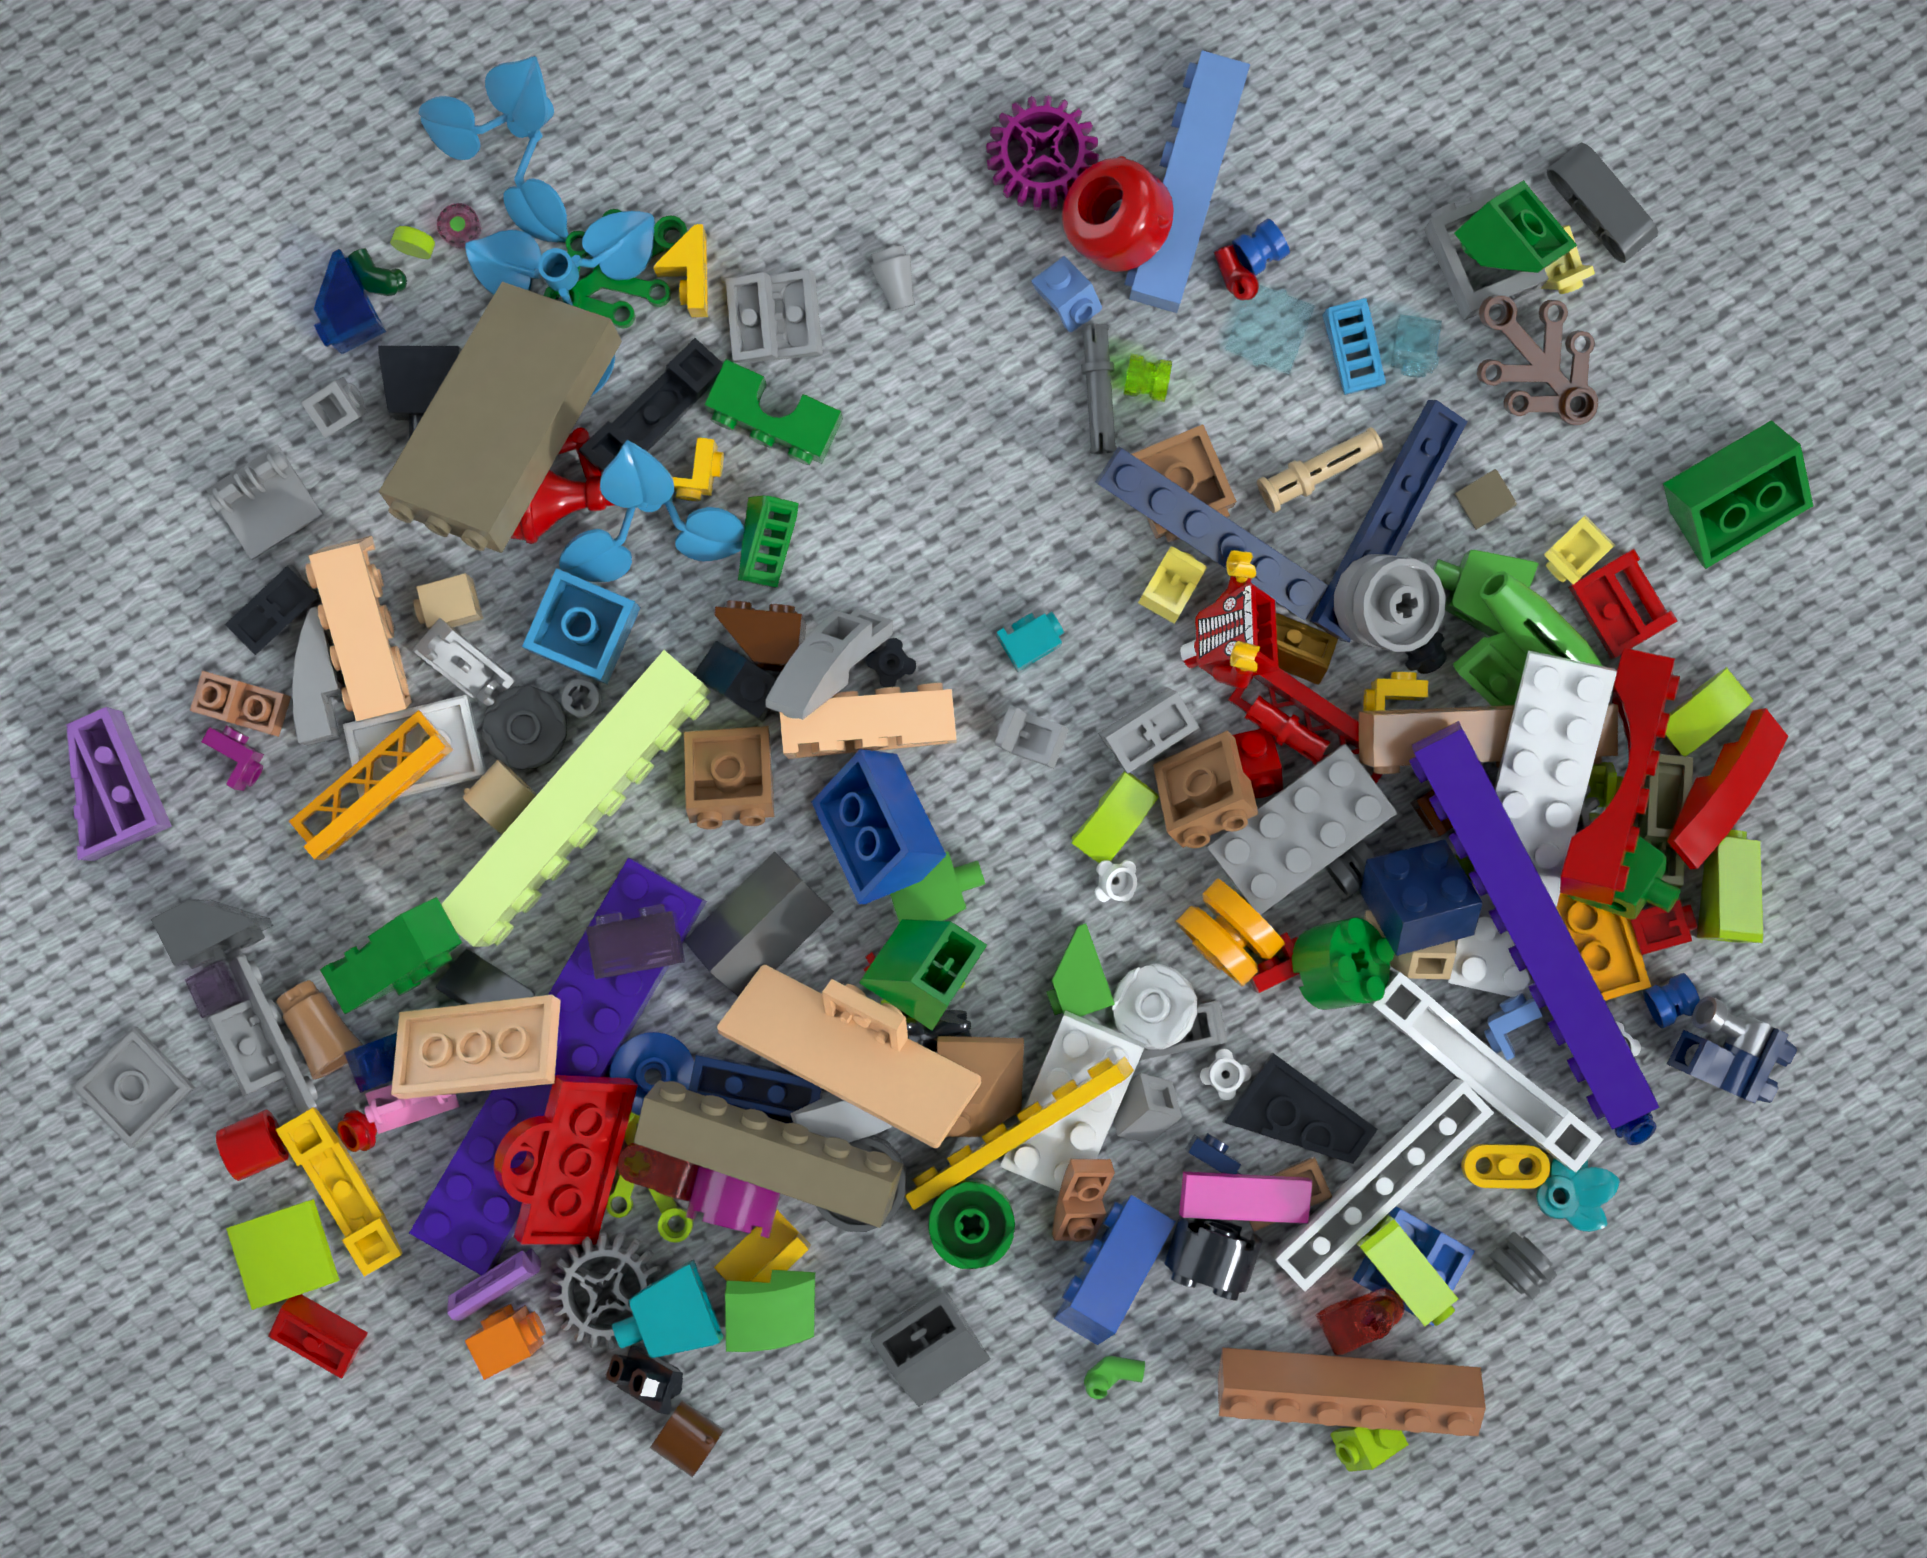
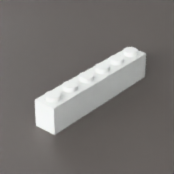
[1270,1078,1494,1292]

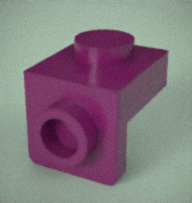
[201,725,264,791]

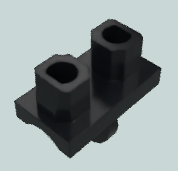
[606,1346,683,1415]

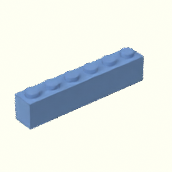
[1124,50,1250,313]

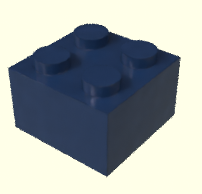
[1360,839,1483,956]

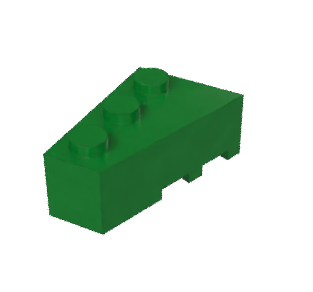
[320,897,462,1014]

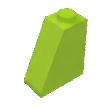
[1697,830,1764,943]
[1356,1214,1458,1326]

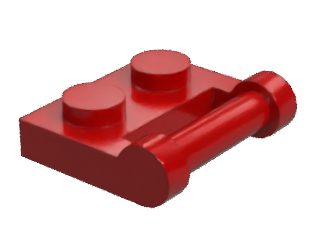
[1568,549,1678,660]

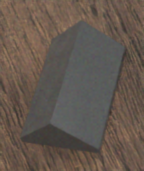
[684,851,834,997]

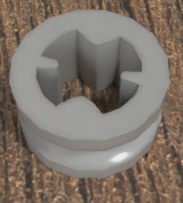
[562,679,602,718]

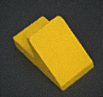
[653,224,708,317]

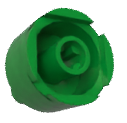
[1292,917,1394,1010]
[928,1178,1015,1269]

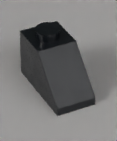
[693,641,777,722]

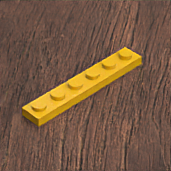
[905,1056,1134,1210]

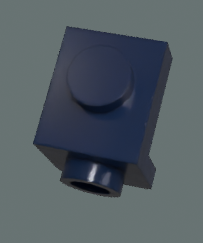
[1185,1133,1241,1174]

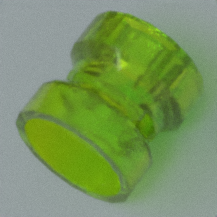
[1123,353,1172,402]

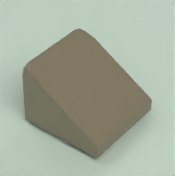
[1454,469,1517,530]

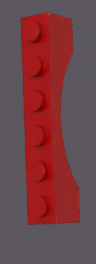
[1560,648,1680,905]

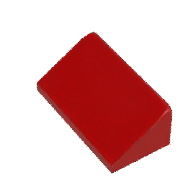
[268,1294,368,1379]

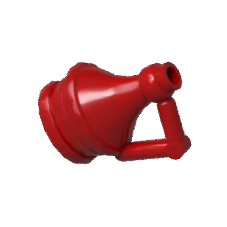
[511,427,615,544]

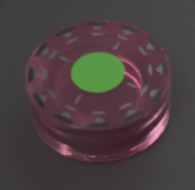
[437,203,481,248]

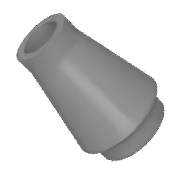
[870,246,915,311]

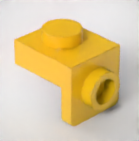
[672,437,724,501]
[1363,672,1428,711]

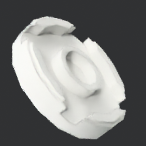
[1112,964,1197,1050]

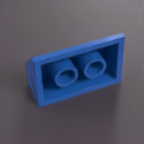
[811,749,946,904]

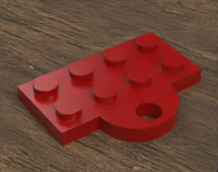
[494,1075,638,1245]

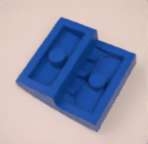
[1352,1206,1475,1326]

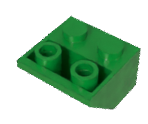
[859,919,987,1031]

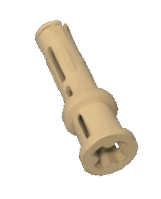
[1257,427,1384,513]

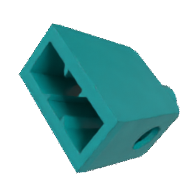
[612,1260,724,1358]

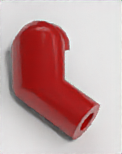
[1213,244,1259,301]

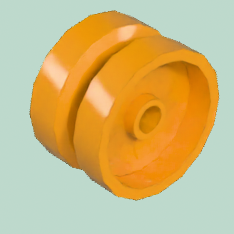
[1175,878,1285,987]

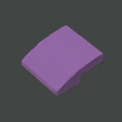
[447,1249,541,1321]

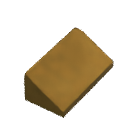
[1276,613,1338,685]

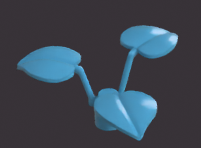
[418,56,569,242]
[465,211,655,396]
[559,440,745,582]

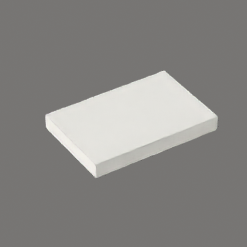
[343,695,486,799]

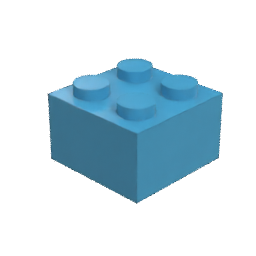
[522,568,641,685]

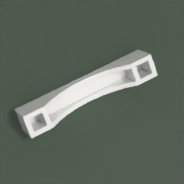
[1367,971,1604,1173]

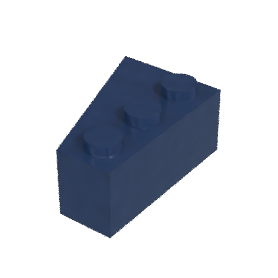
[688,1053,823,1124]

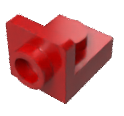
[1631,897,1698,955]
[1250,932,1300,993]

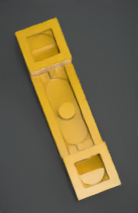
[275,1107,403,1277]

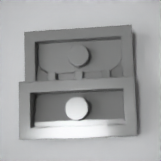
[725,269,823,363]

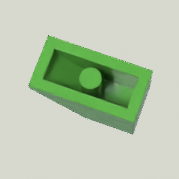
[1046,923,1115,1017]

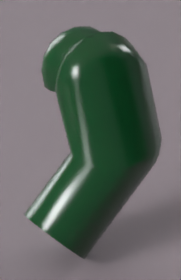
[348,248,407,296]

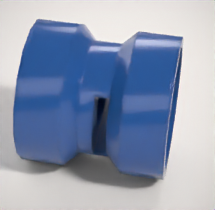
[1232,218,1290,276]
[1643,973,1700,1029]

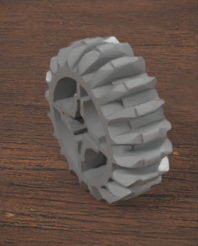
[549,1231,662,1350]

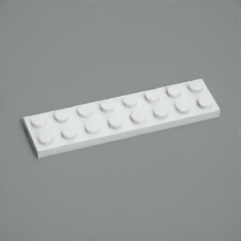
[1447,650,1617,1000]

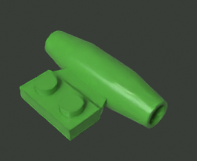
[1453,571,1603,706]

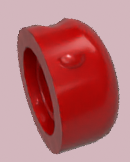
[1062,156,1174,272]

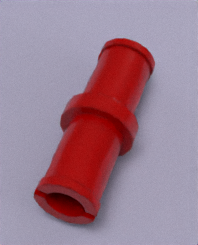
[1244,695,1331,765]

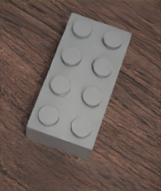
[1206,744,1398,915]

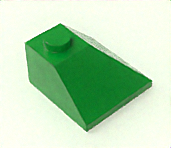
[1454,180,1577,273]

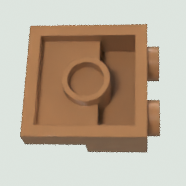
[1132,424,1237,542]
[684,726,775,829]
[1153,730,1258,848]

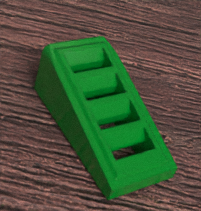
[738,495,799,588]

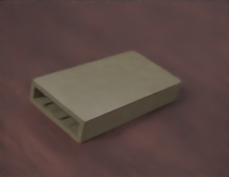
[379,282,622,553]

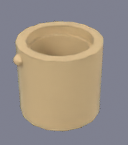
[463,760,537,834]

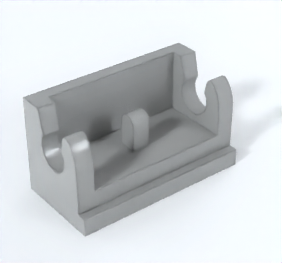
[412,618,515,706]
[1098,688,1199,774]

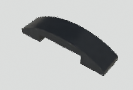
[579,338,724,473]

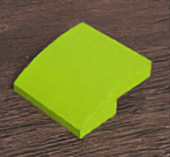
[226,1199,340,1310]

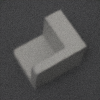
[1114,1073,1182,1143]

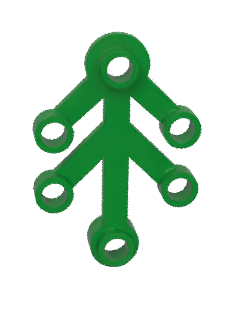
[543,209,688,329]

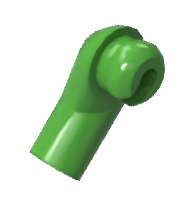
[1084,1356,1145,1399]

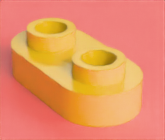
[1461,1144,1550,1189]

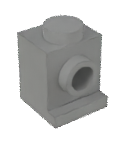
[301,377,368,439]

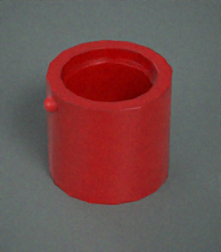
[216,1110,289,1181]

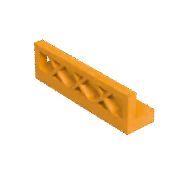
[288,710,454,860]

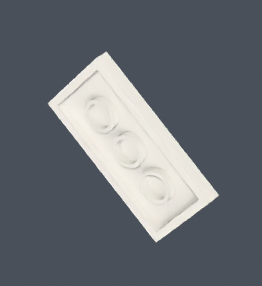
[1000,1011,1145,1192]

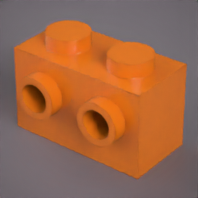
[465,1304,546,1380]

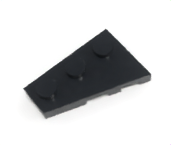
[1222,1053,1378,1164]

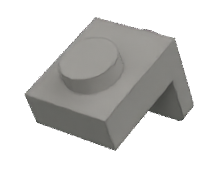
[995,706,1069,769]

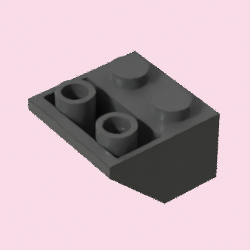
[151,899,273,969]
[870,1286,991,1407]

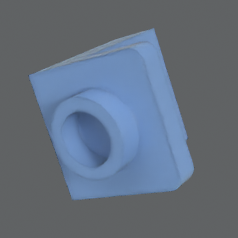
[1031,256,1102,332]
[1484,993,1543,1061]

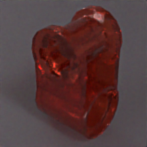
[617,1142,702,1201]
[1316,1288,1404,1356]

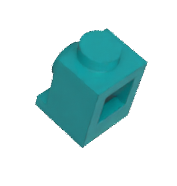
[996,611,1064,672]

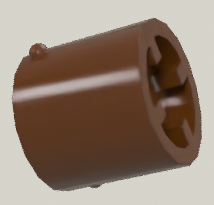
[650,1400,724,1477]

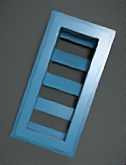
[1322,298,1386,395]

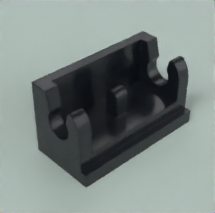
[225,565,318,655]

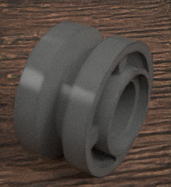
[1489,1231,1557,1300]

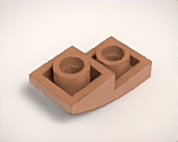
[190,671,291,737]
[1052,1159,1115,1242]

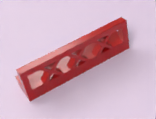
[1227,667,1383,784]

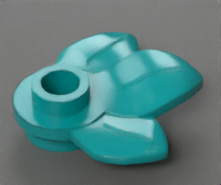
[1536,1158,1620,1232]

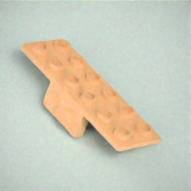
[717,965,981,1148]

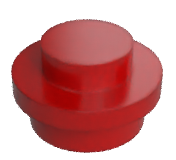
[337,1110,377,1152]

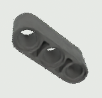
[1547,142,1658,263]

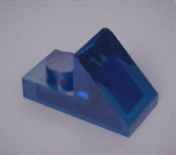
[344,1032,397,1093]

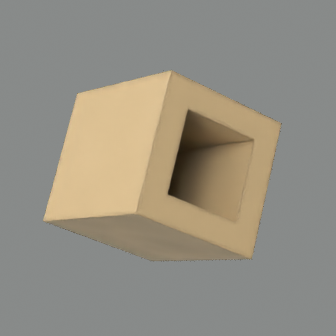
[413,573,483,629]

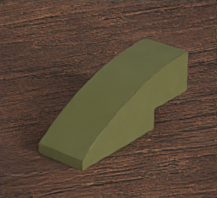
[1637,754,1693,889]

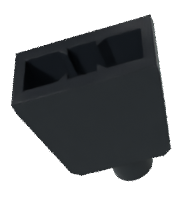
[378,346,462,439]

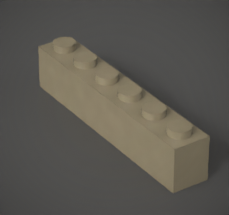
[634,1080,903,1228]

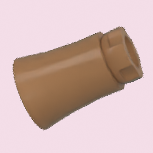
[276,980,365,1079]

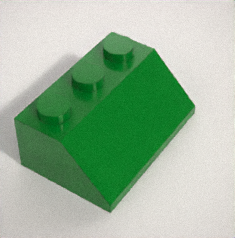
[1663,420,1814,569]

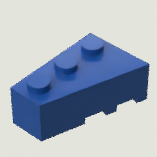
[1054,1195,1176,1345]

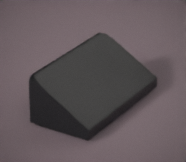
[435,949,535,1005]

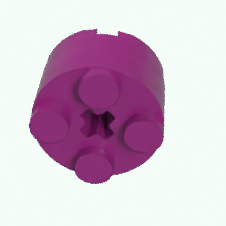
[685,1167,780,1238]

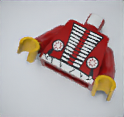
[1180,550,1278,689]

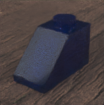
[314,249,386,354]

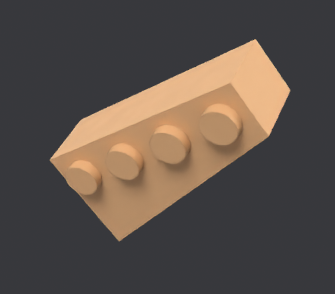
[306,536,412,721]
[780,683,957,759]

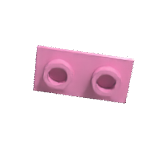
[365,1085,460,1134]

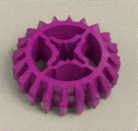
[986,95,1099,211]

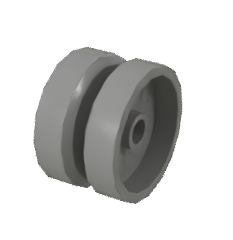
[1334,554,1445,652]

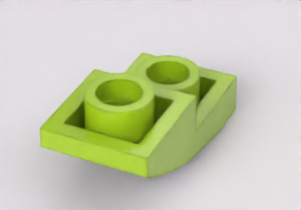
[1666,667,1754,757]
[1071,770,1159,863]

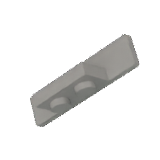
[207,953,318,1115]

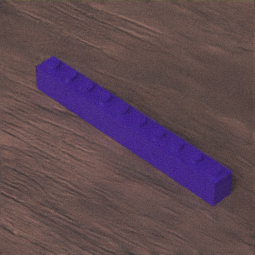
[1409,721,1660,1130]

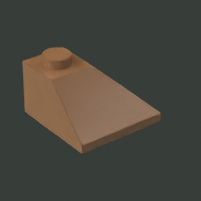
[937,1036,1024,1137]

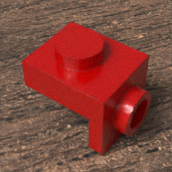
[1232,728,1283,798]

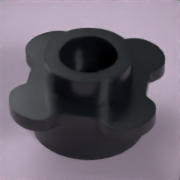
[1405,632,1447,674]
[866,638,916,688]

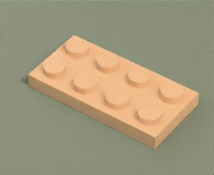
[391,995,560,1099]

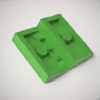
[725,1270,815,1352]

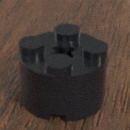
[1164,1215,1263,1301]

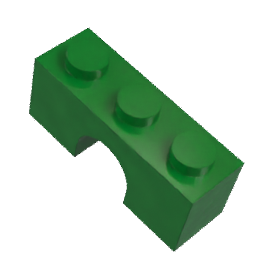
[704,359,843,465]

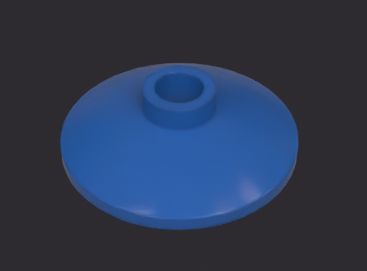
[610,1032,694,1116]

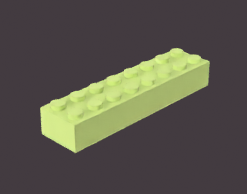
[441,650,711,947]

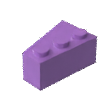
[66,707,172,861]

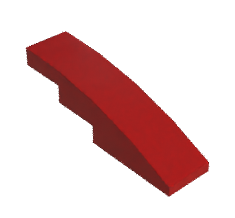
[1667,708,1789,869]

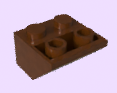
[715,600,806,672]

